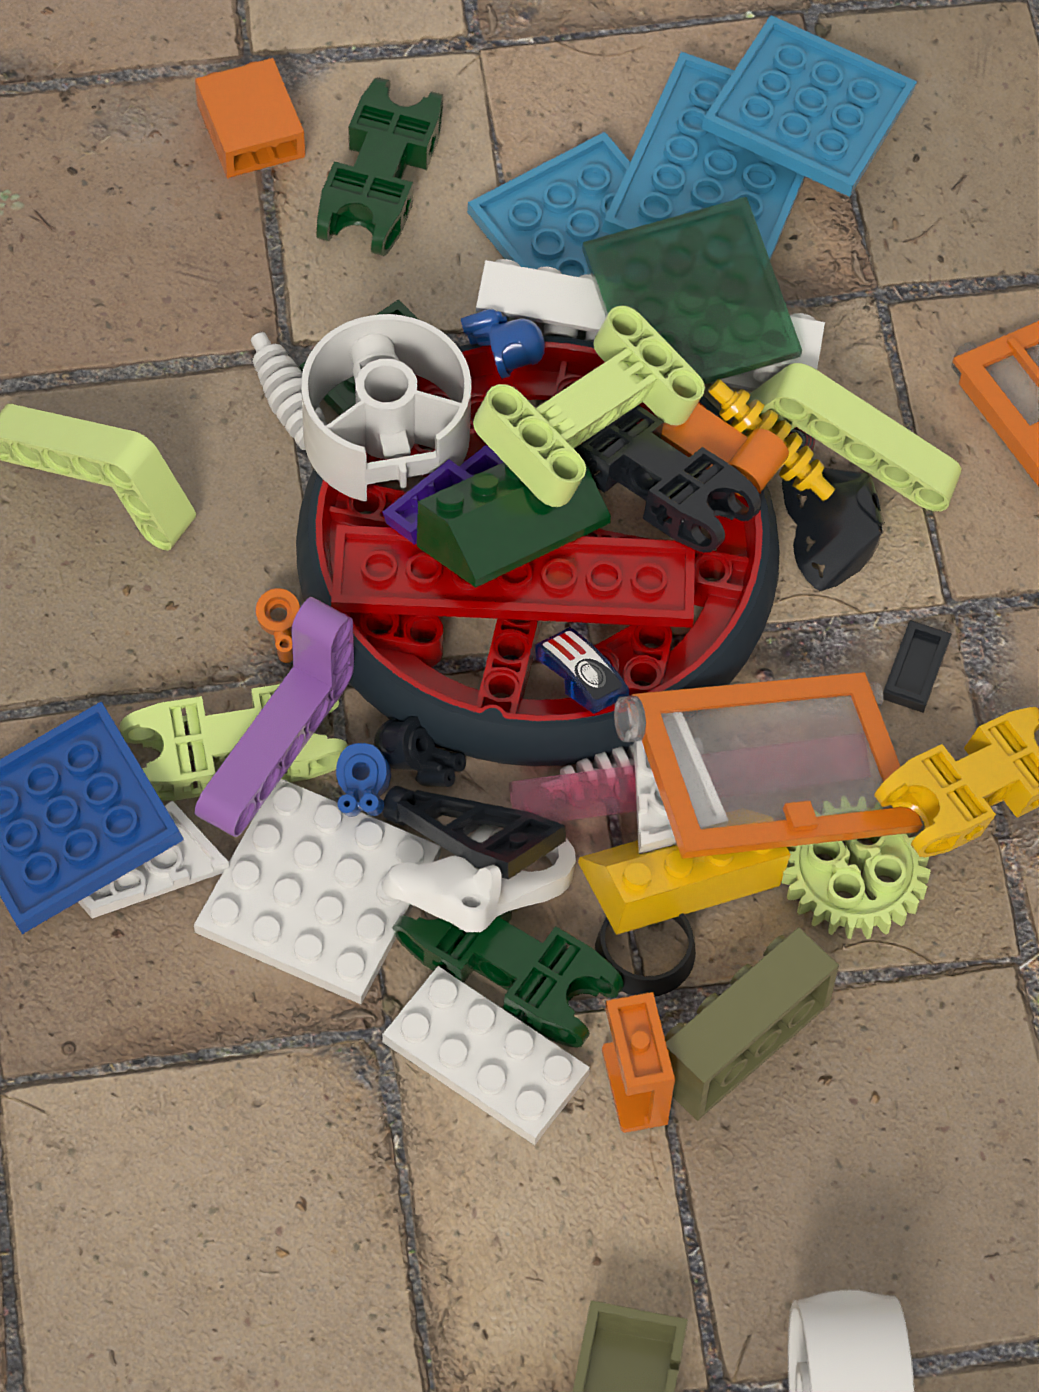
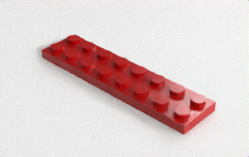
[331,525,695,628]

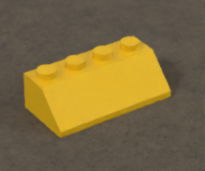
[578,810,791,935]

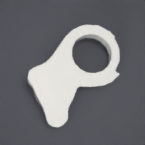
[381,824,576,932]

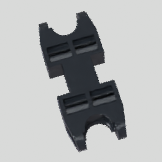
[574,405,761,553]

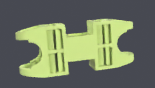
[119,684,348,801]

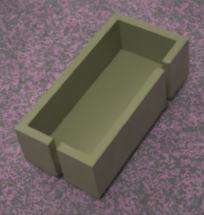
[573,1300,688,1392]

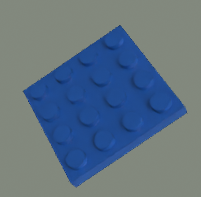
[0,701,184,934]

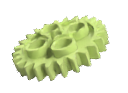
[782,798,931,939]

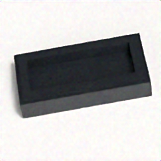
[882,620,952,713]

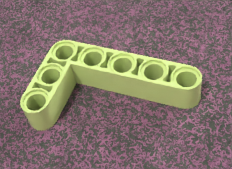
[741,363,961,511]
[0,404,196,551]

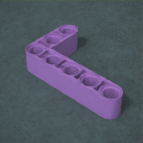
[195,597,354,837]

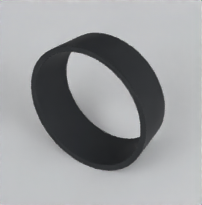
[595,913,696,997]

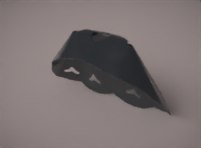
[782,467,885,591]

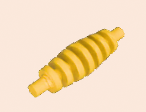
[708,379,835,501]

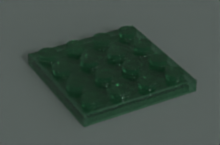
[582,196,802,384]

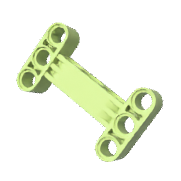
[473,306,705,507]

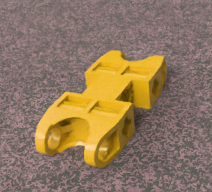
[874,707,1039,857]

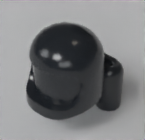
[373,716,466,787]

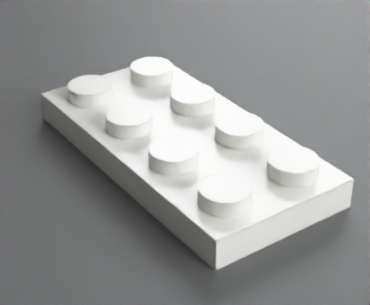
[382,966,590,1145]

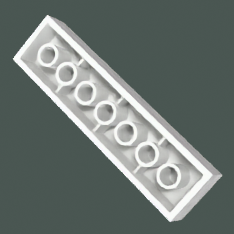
[476,259,825,391]

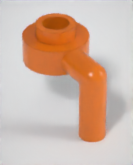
[256,588,300,663]

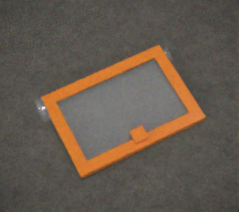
[614,672,923,859]

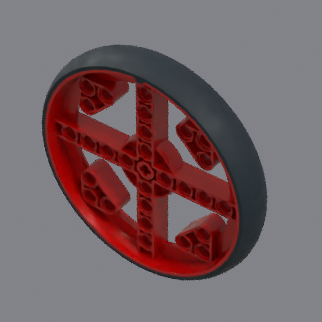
[296,336,780,767]

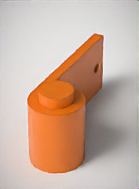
[656,403,789,497]

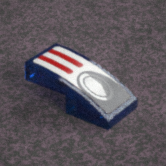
[535,627,629,714]

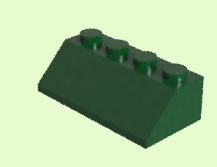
[417,458,611,588]

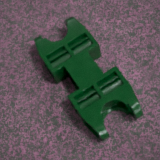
[316,77,443,256]
[392,910,624,1048]

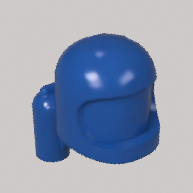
[461,309,545,379]
[336,743,391,817]

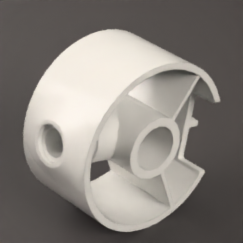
[301,314,471,501]
[788,1290,914,1392]

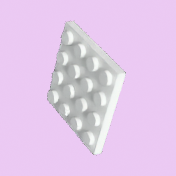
[194,779,441,1004]

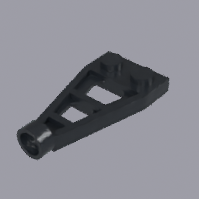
[382,785,566,880]

